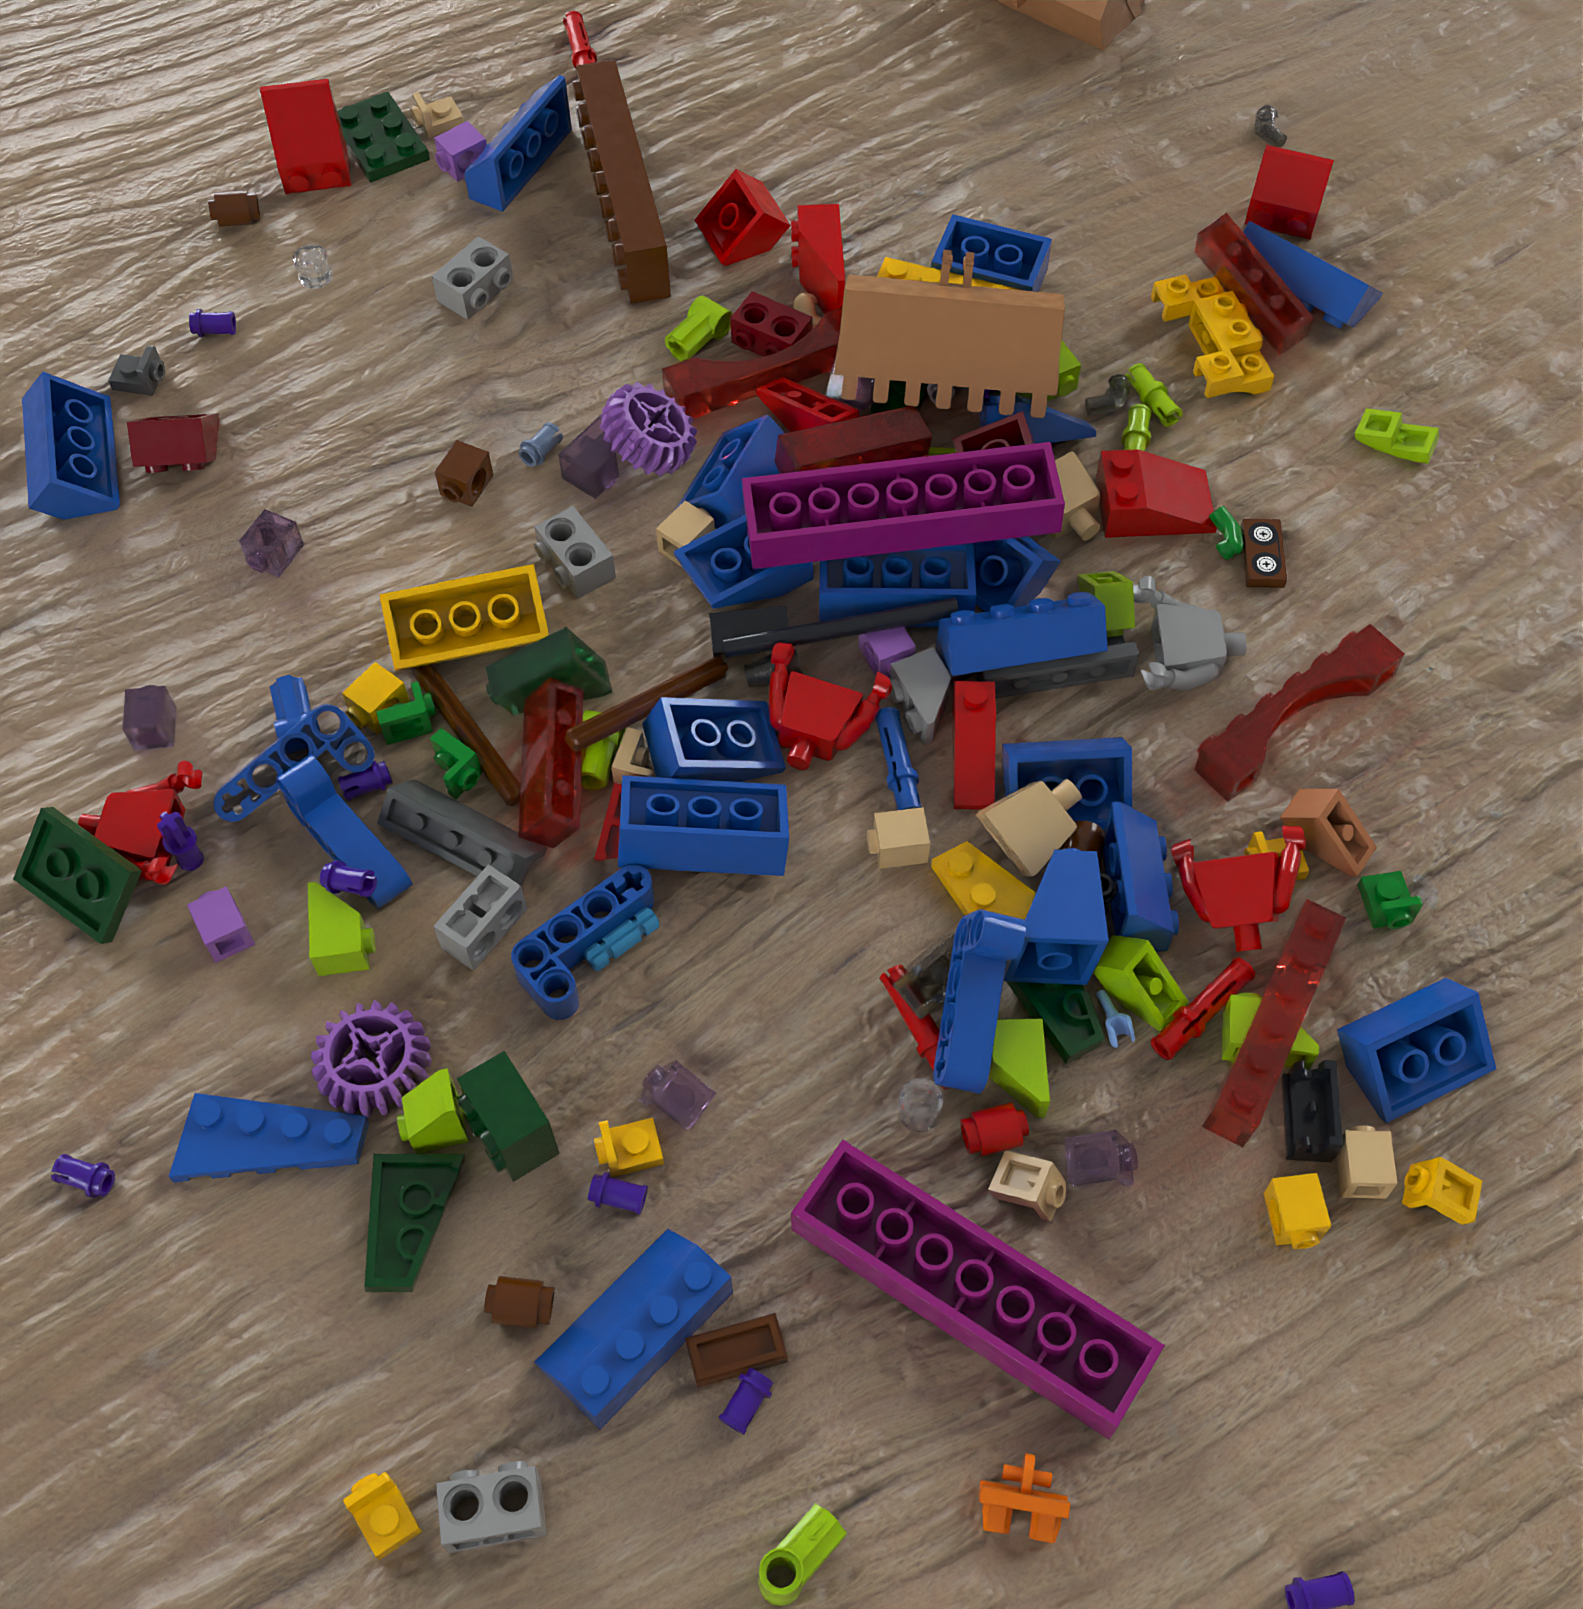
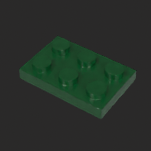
[337,91,430,183]
[13,807,142,944]

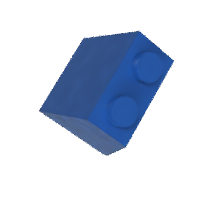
[1003,848,1109,985]

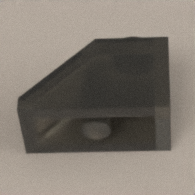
[893,931,956,1019]

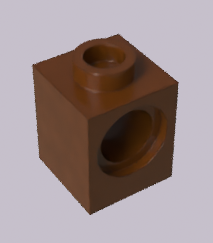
[434,440,494,507]

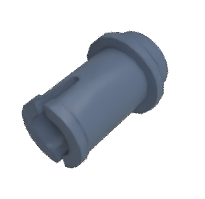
[518,422,563,467]

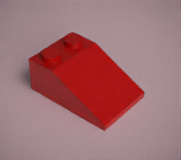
[260,78,351,194]
[791,204,845,331]
[1095,449,1217,538]

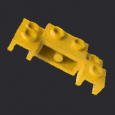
[1151,274,1274,398]

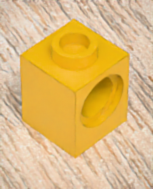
[342,662,410,735]
[1263,1173,1331,1249]

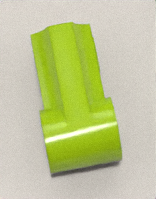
[665,295,733,362]
[572,710,626,791]
[758,1503,847,1606]

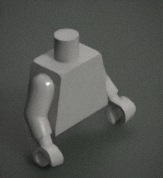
[1133,576,1246,692]

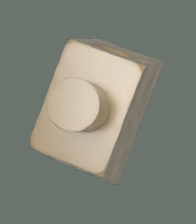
[1048,451,1101,541]
[975,779,1082,876]

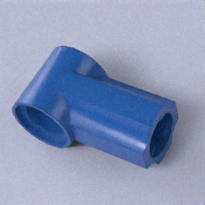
[269,675,321,755]

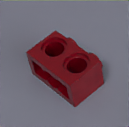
[730,291,813,369]

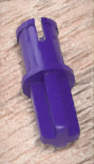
[157,812,204,871]

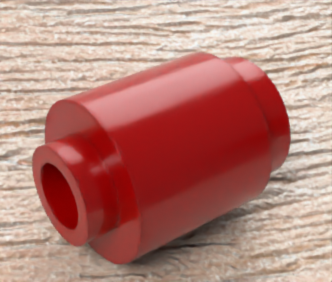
[960,1102,1029,1156]

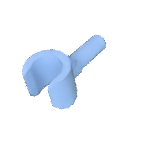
[1096,990,1135,1048]

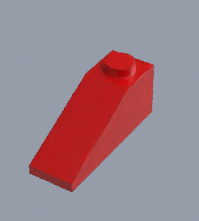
[756,377,859,462]
[952,681,996,810]

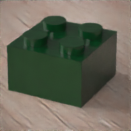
[456,1051,560,1182]

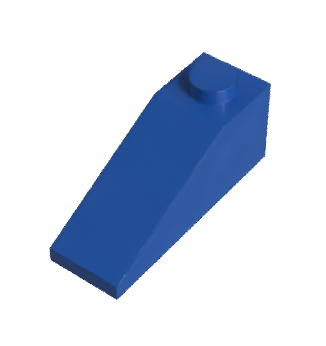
[979,391,1096,444]

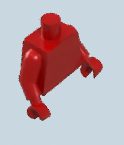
[769,643,892,770]
[78,761,203,885]
[1171,826,1307,952]

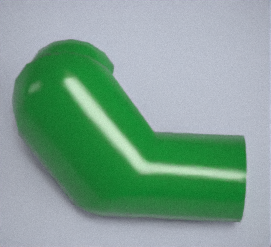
[1209,505,1244,560]

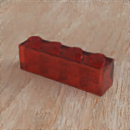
[1194,213,1314,356]
[774,406,933,474]
[518,678,584,849]

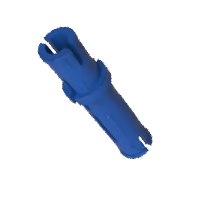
[875,707,923,810]

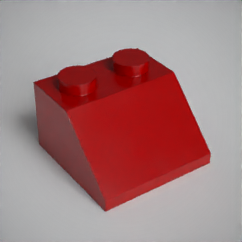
[1244,145,1334,240]
[694,169,791,266]

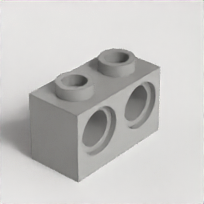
[431,236,513,320]
[534,506,616,599]
[433,864,527,971]
[436,1461,547,1553]

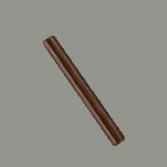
[565,656,728,752]
[411,664,526,806]

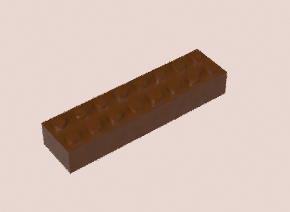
[572,59,671,304]

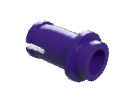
[189,309,236,338]
[338,760,393,801]
[320,860,377,897]
[51,1154,115,1198]
[588,1172,648,1214]
[718,1368,773,1435]
[1285,1571,1355,1609]

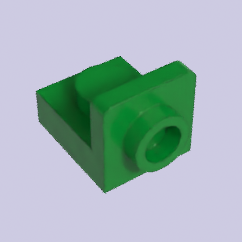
[376,681,436,745]
[430,728,483,799]
[1357,870,1423,929]

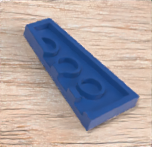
[169,1093,369,1182]

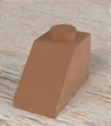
[1280,789,1377,877]

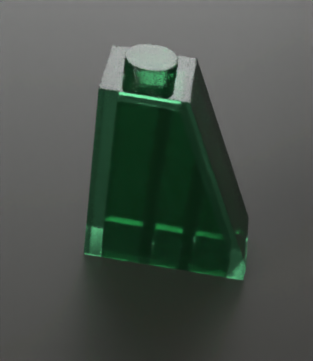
[486,627,613,715]

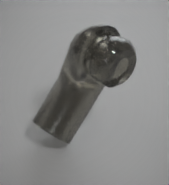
[1254,105,1287,148]
[1085,374,1130,416]

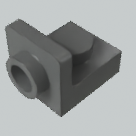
[108,345,165,396]

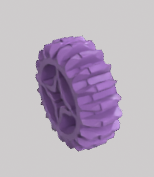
[600,382,697,477]
[311,1000,432,1119]

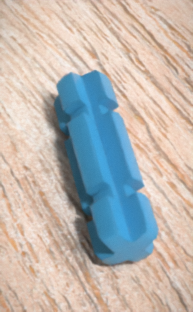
[583,907,659,971]

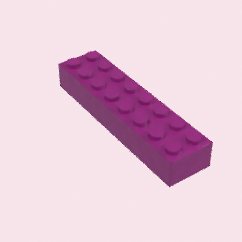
[742,442,1065,569]
[791,1139,1165,1440]

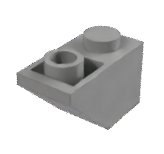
[890,647,951,746]

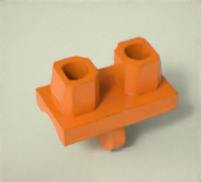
[978,1453,1071,1543]

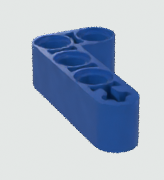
[213,704,375,822]
[275,754,412,910]
[511,864,655,1020]
[933,909,1026,1094]

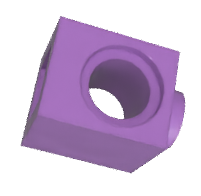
[434,121,487,182]
[859,627,916,678]
[187,886,255,963]

